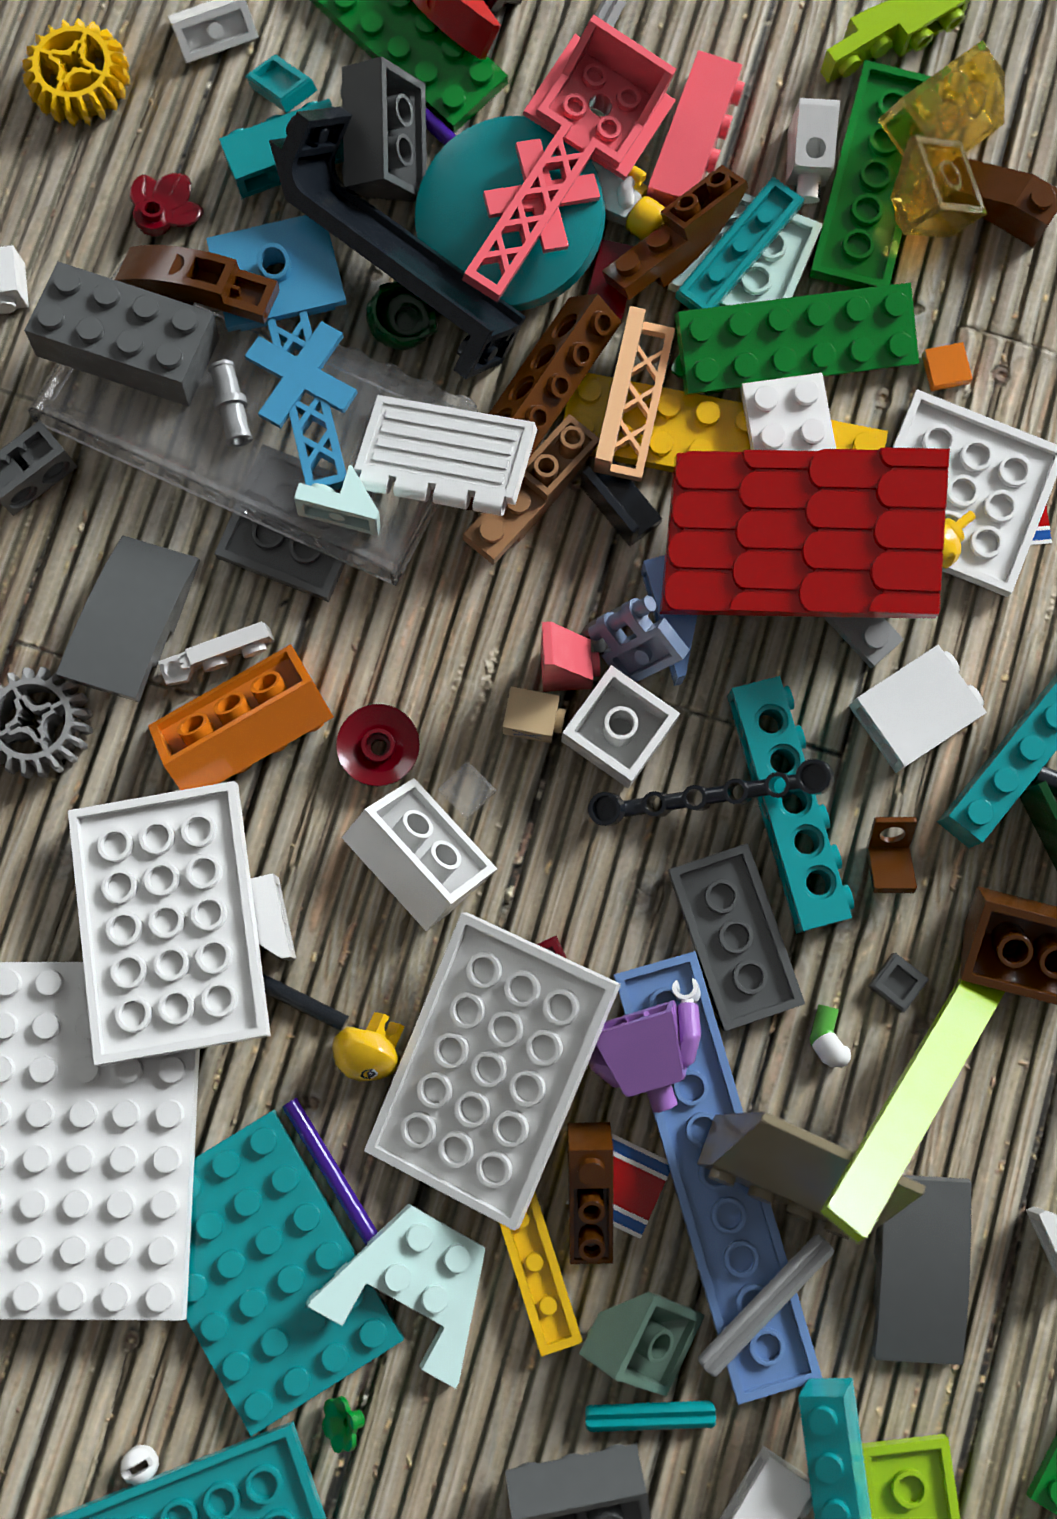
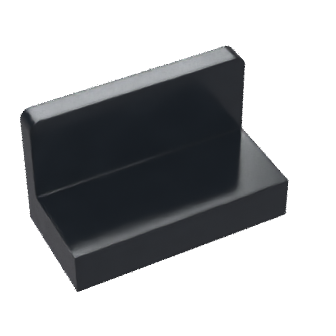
[580,459,662,547]

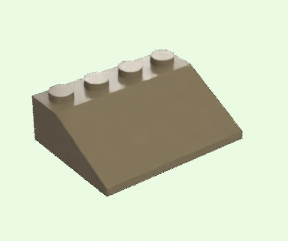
[697,1111,926,1239]

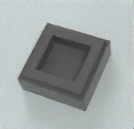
[868,953,929,1013]

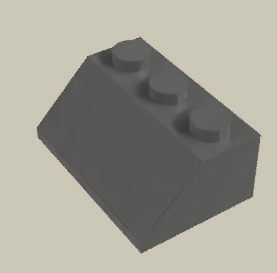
[340,56,427,202]
[505,1443,651,1519]

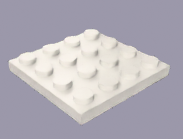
[892,389,1057,597]

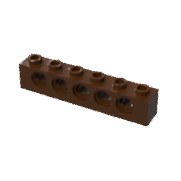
[466,294,622,510]

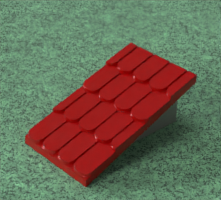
[660,447,950,619]

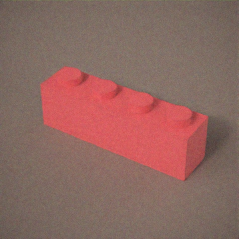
[647,50,745,208]

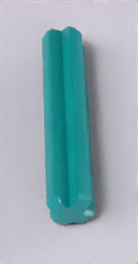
[585,1401,716,1432]

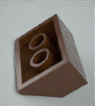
[959,886,1057,1005]

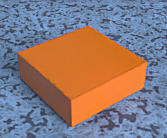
[922,342,973,391]

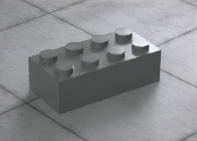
[24,261,220,407]

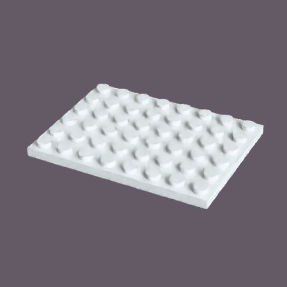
[0,962,200,1320]

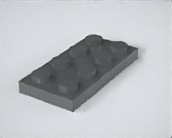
[667,843,805,1031]

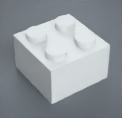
[561,665,680,789]

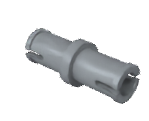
[208,360,253,447]

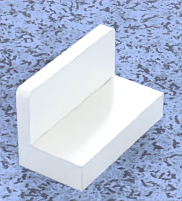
[168,0,259,63]

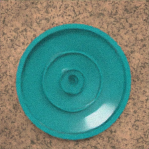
[415,116,605,311]

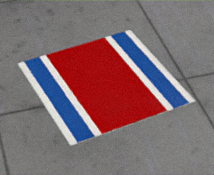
[566,1134,670,1239]

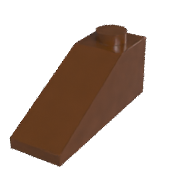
[934,155,1057,248]

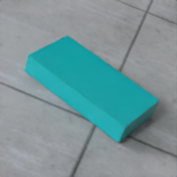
[245,54,318,113]

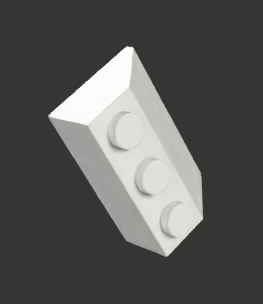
[342,778,497,931]

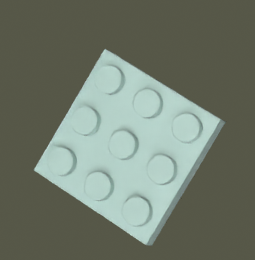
[668,193,823,306]

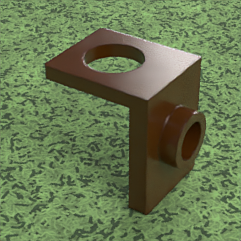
[866,817,917,893]

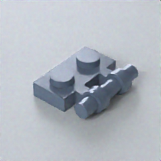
[588,596,690,682]

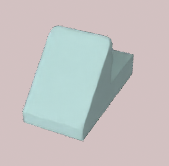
[294,465,381,536]

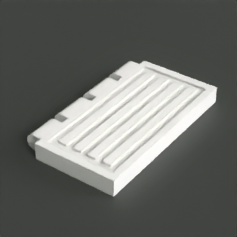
[354,395,537,516]

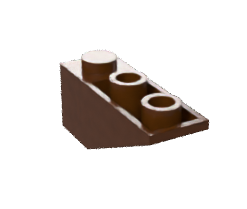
[567,1122,613,1264]

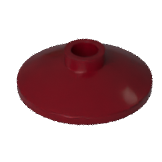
[336,704,420,787]

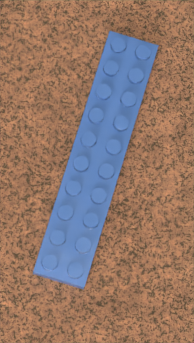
[613,951,822,1405]

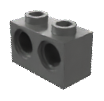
[0,420,77,516]

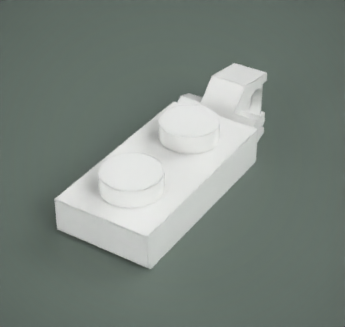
[158,621,275,686]

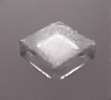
[438,760,497,820]

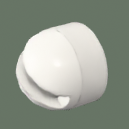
[121,1445,159,1486]

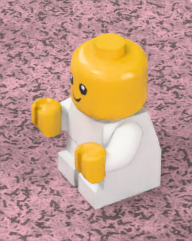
[598,166,665,240]

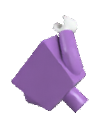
[588,978,701,1113]

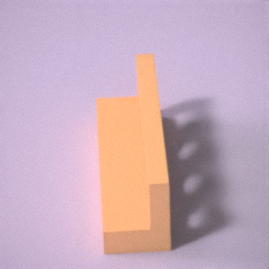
[594,306,675,482]

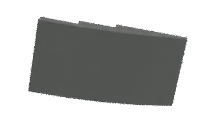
[56,535,200,702]
[872,1175,971,1365]

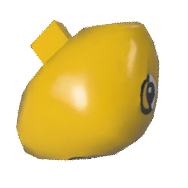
[332,1012,405,1082]

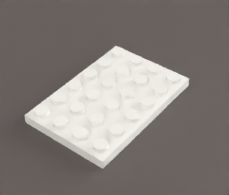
[68,781,271,1066]
[364,912,621,1231]

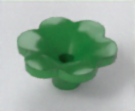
[322,1396,365,1454]

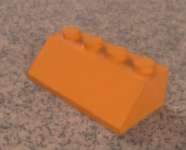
[148,644,334,790]

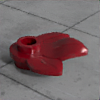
[129,173,204,237]

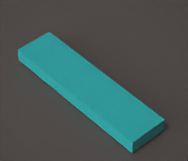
[675,176,805,310]

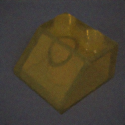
[891,135,987,238]

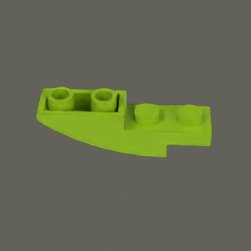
[820,0,970,84]

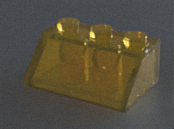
[878,40,1005,185]

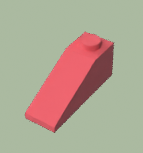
[540,621,600,692]

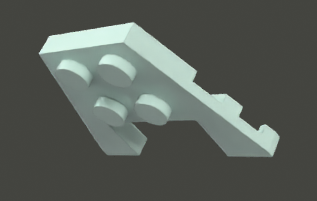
[306,1204,485,1389]

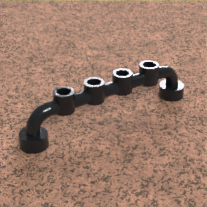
[588,759,834,826]

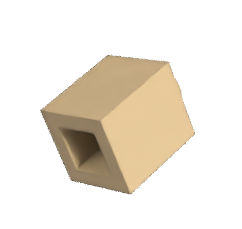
[503,687,566,743]

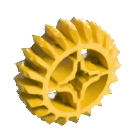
[22,18,130,127]

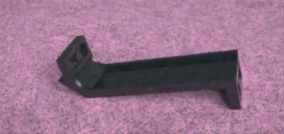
[269,106,526,379]

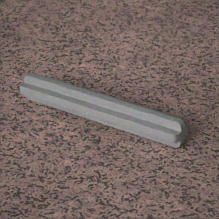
[698,1234,834,1377]

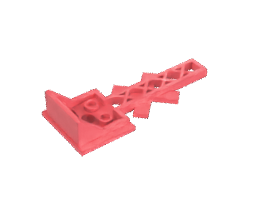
[462,14,676,302]

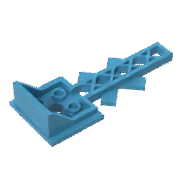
[206,215,358,490]

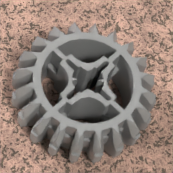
[0,667,93,779]

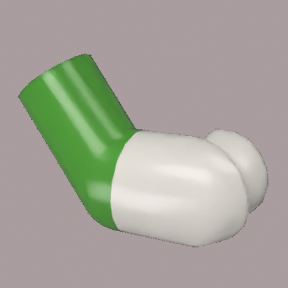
[810,1004,851,1068]

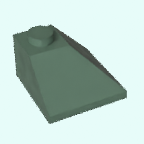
[579,1292,705,1396]

